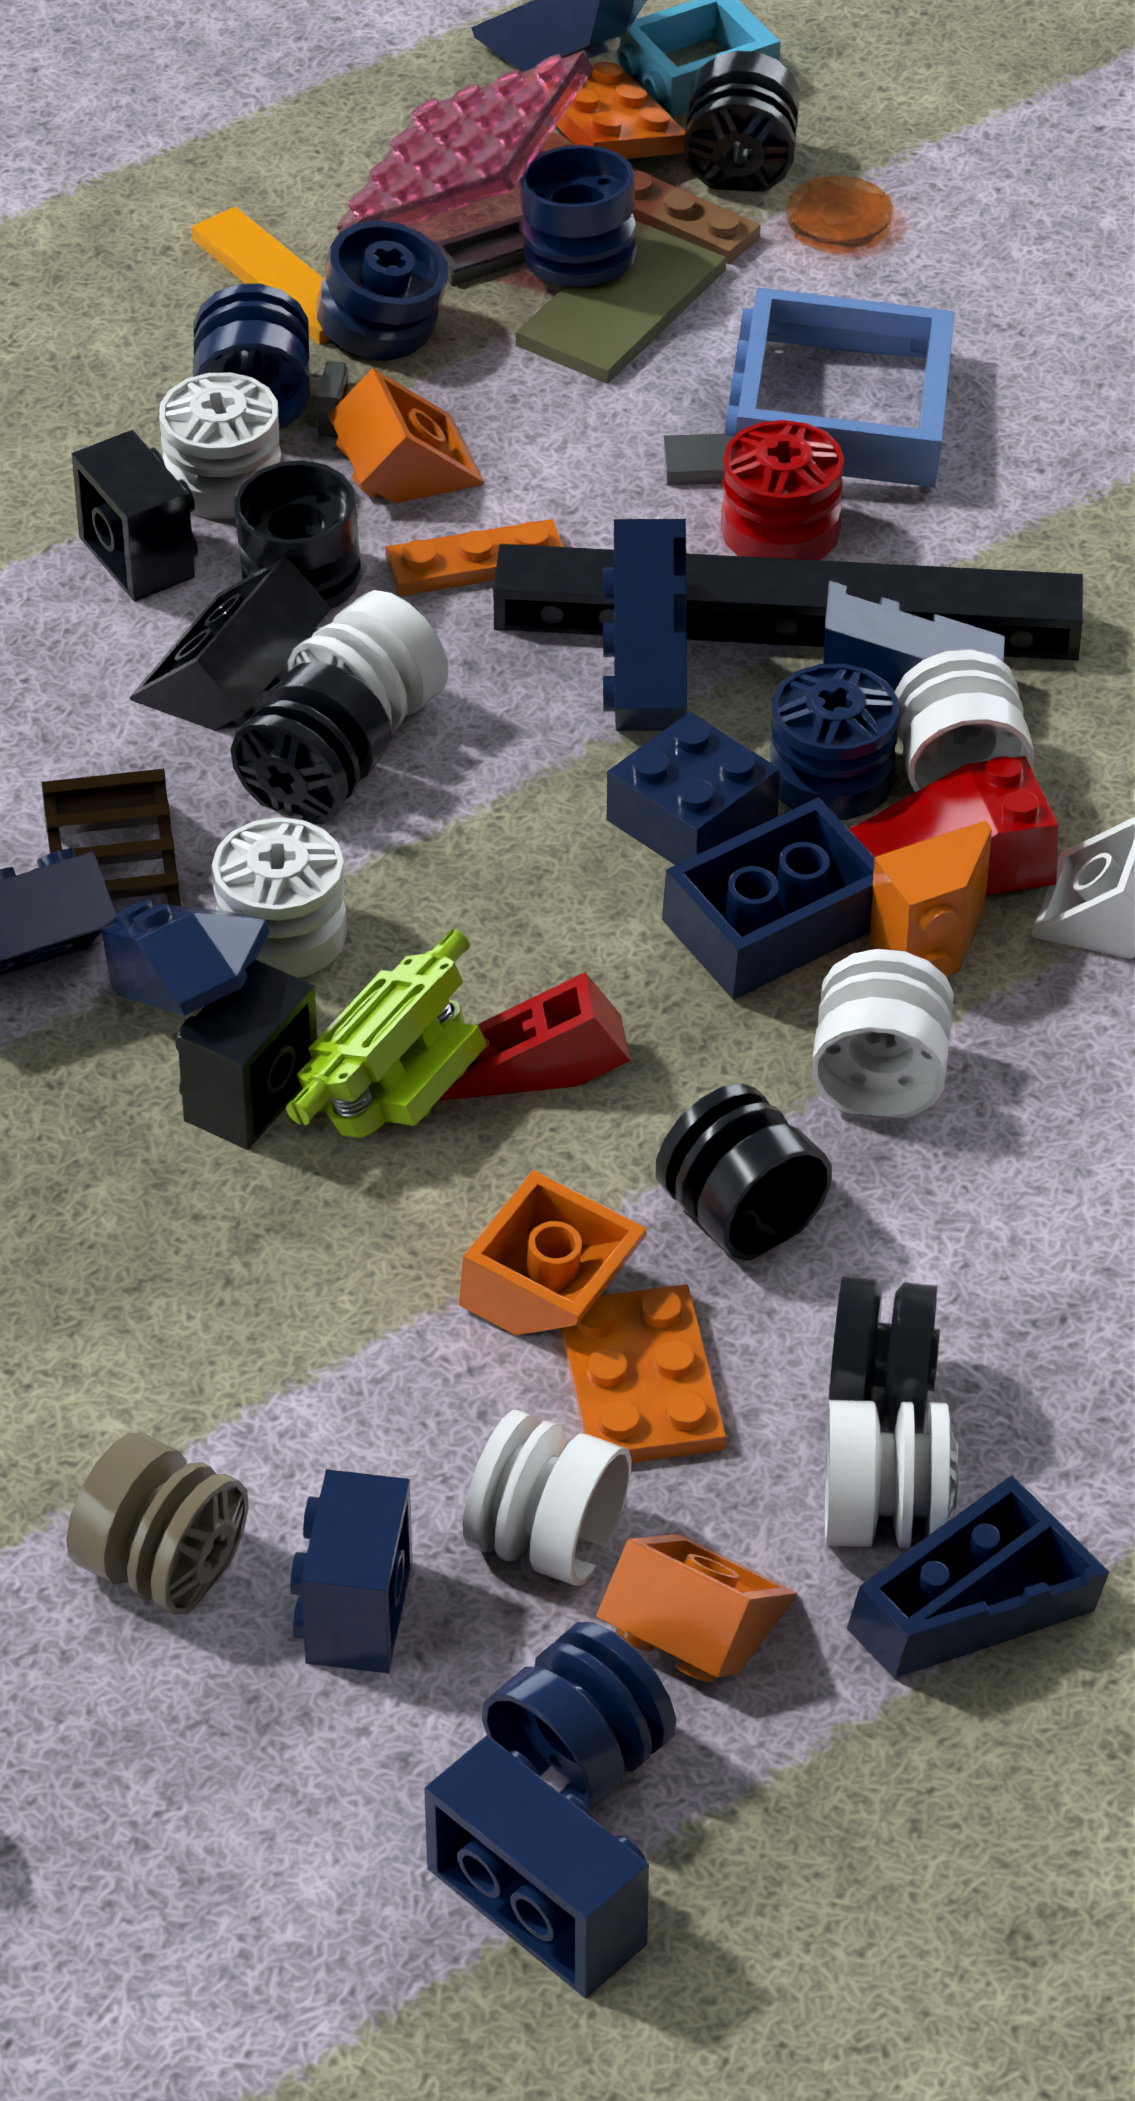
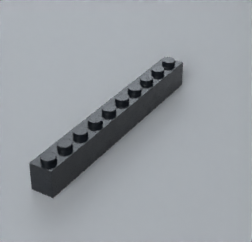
[493,544,1083,661]

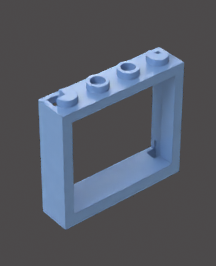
[725,287,955,488]

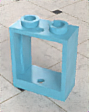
[616,0,781,117]

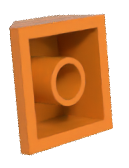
[328,368,484,504]
[869,820,992,979]
[459,1169,647,1335]
[596,1534,798,1682]

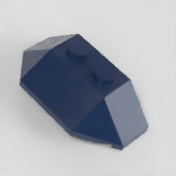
[471,0,647,73]
[102,900,270,1016]

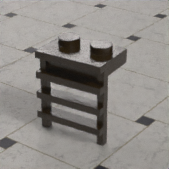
[42,768,181,906]

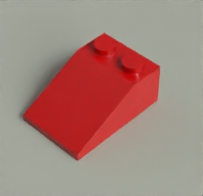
[849,756,1059,895]

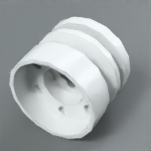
[159,372,281,519]
[288,590,448,731]
[894,649,1034,792]
[212,817,347,978]
[811,949,954,1118]
[825,1400,958,1548]
[463,1410,632,1586]

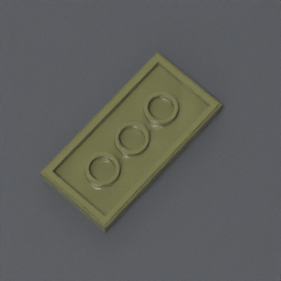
[515,220,726,384]

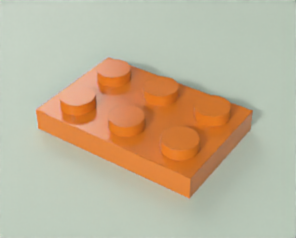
[523,61,685,159]
[560,1284,726,1463]

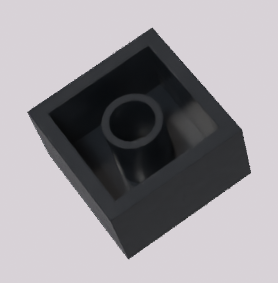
[71,430,198,602]
[175,960,317,1150]

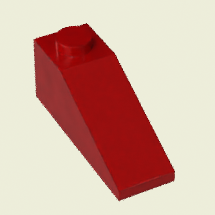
[438,972,630,1101]

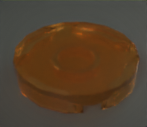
[786,175,893,254]

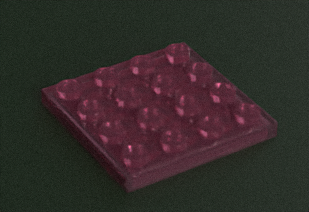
[336,51,594,232]

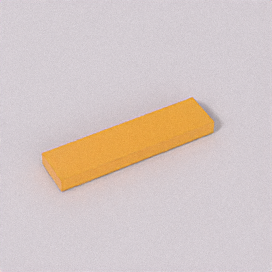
[191,206,331,345]

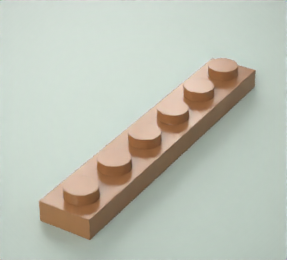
[472,110,761,264]

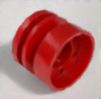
[721,420,845,560]

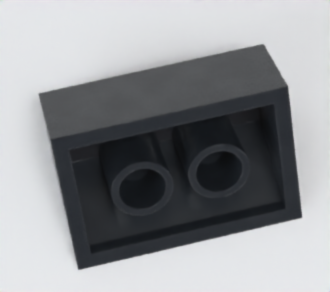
[129,556,331,730]

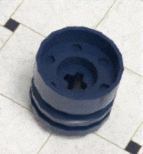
[519,145,637,287]
[193,283,310,429]
[770,664,899,820]
[482,1622,677,1811]

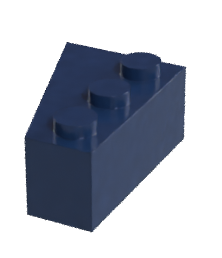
[847,1475,1110,1678]

